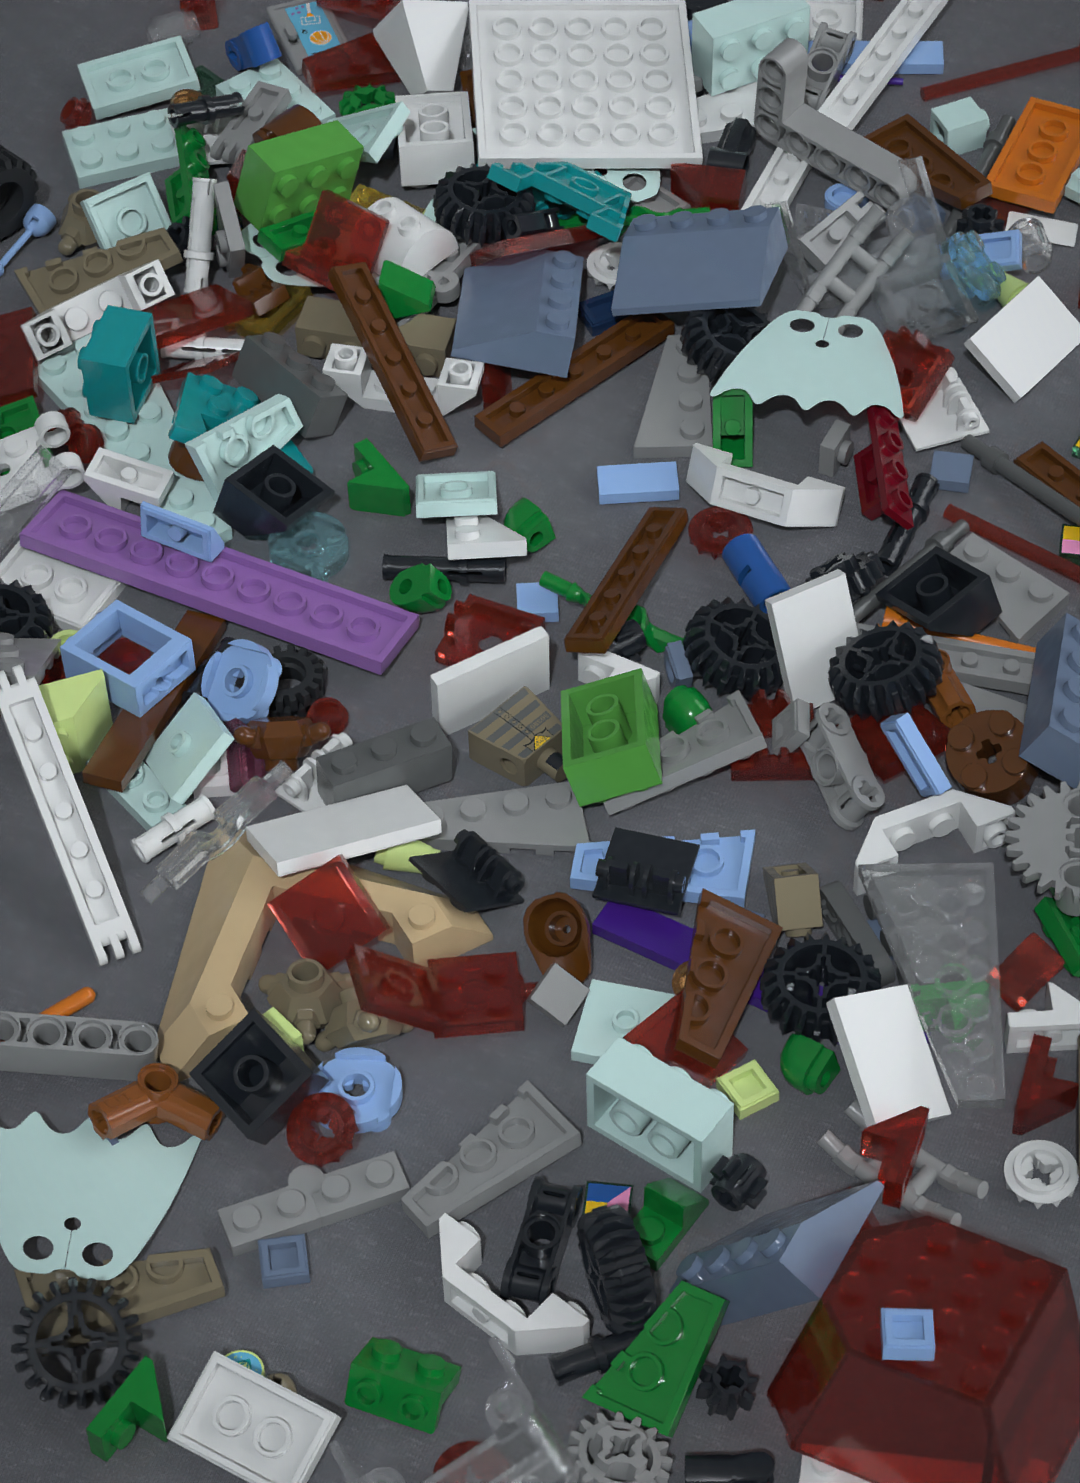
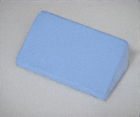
[140,501,225,563]

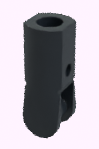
[501,207,565,241]
[684,1452,775,1483]

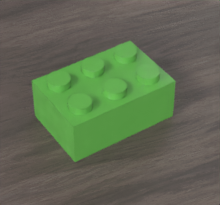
[234,120,364,231]
[561,668,662,807]

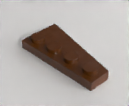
[864,113,993,210]
[674,888,783,1069]

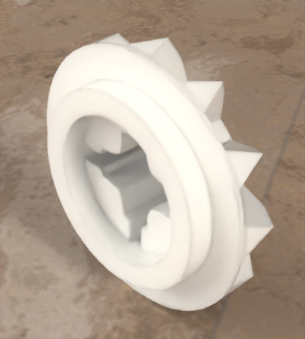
[587,242,622,290]
[1003,1140,1079,1209]

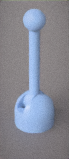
[0,204,57,277]

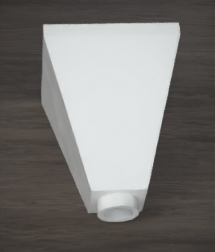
[373,0,469,95]

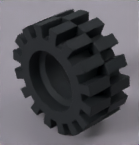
[268,645,325,717]

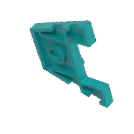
[487,162,632,242]
[168,372,314,473]

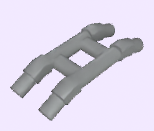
[796,203,916,342]
[816,1099,989,1231]

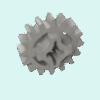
[563,1412,673,1483]

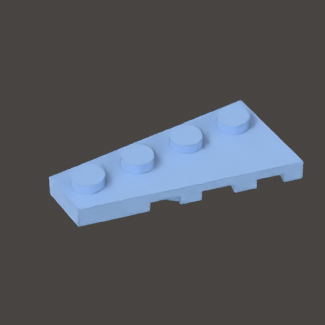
[570,829,756,908]

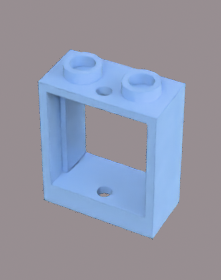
[60,599,196,718]

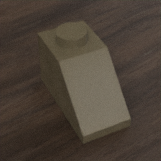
[762,862,823,937]

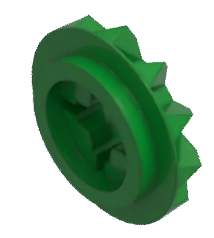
[339,83,395,116]

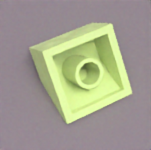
[39,669,113,774]

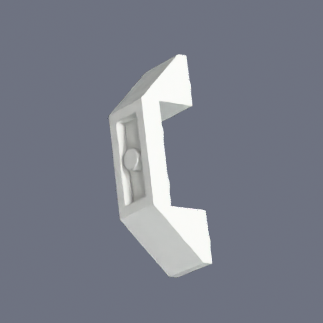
[20,259,175,361]
[322,343,485,416]
[686,443,846,527]
[853,789,1016,896]
[439,1213,590,1356]

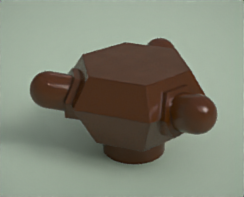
[233,716,331,772]

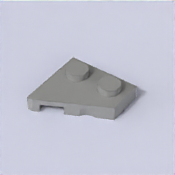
[213,181,245,279]

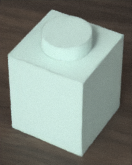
[929,96,990,155]

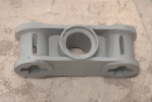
[804,22,857,111]
[800,702,885,831]

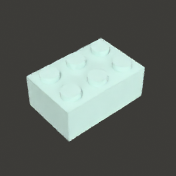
[692,0,810,96]
[586,1036,734,1193]

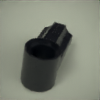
[705,118,757,186]

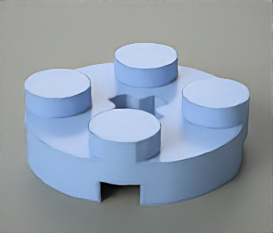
[201,639,282,725]
[311,1047,403,1134]

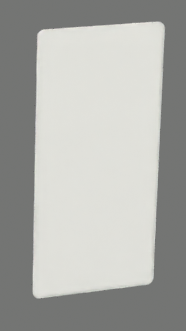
[1005,211,1078,247]

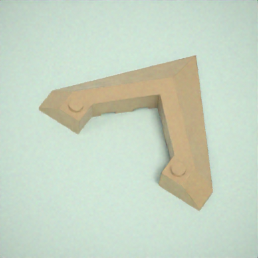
[158,822,493,1082]

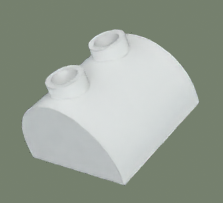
[351,197,459,276]

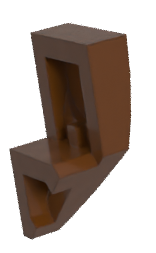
[232,263,290,316]

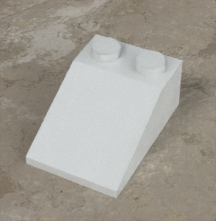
[395,91,475,188]

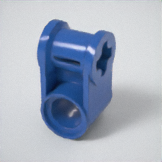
[225,22,282,71]

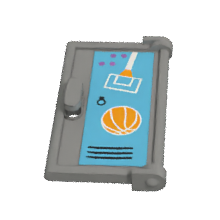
[266,0,359,75]

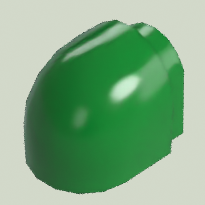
[503,497,556,552]
[389,563,452,613]
[662,685,713,735]
[780,1033,841,1095]

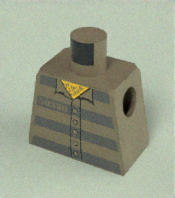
[468,686,567,786]

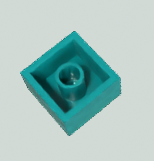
[77,305,160,424]

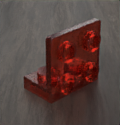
[282,190,390,291]

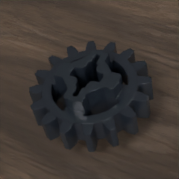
[803,551,885,603]

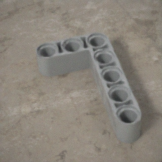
[754,38,923,210]
[0,1011,159,1081]

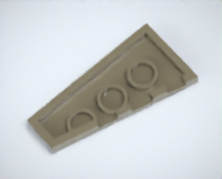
[14,227,183,314]
[14,1248,226,1357]

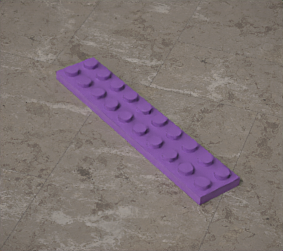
[19,489,419,675]

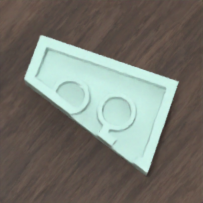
[326,101,410,163]
[185,394,303,501]

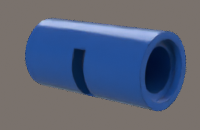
[722,534,791,614]

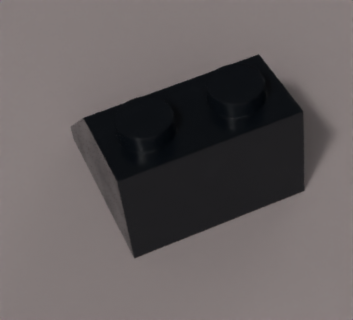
[213,445,335,536]
[875,546,1002,636]
[189,1008,330,1145]

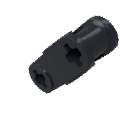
[500,1176,583,1306]

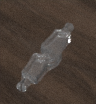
[138,760,293,905]

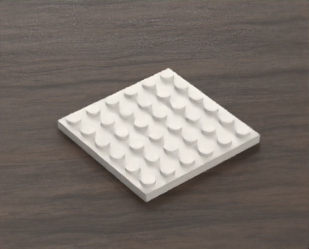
[468,0,703,169]

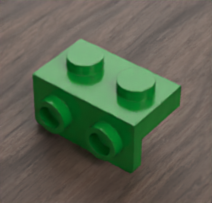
[344,1337,461,1434]

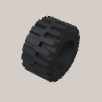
[0,144,39,241]

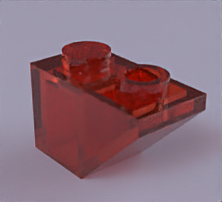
[671,163,746,211]

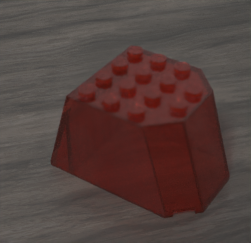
[767,1215,1080,1483]

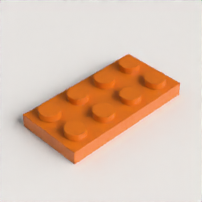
[987,97,1080,214]

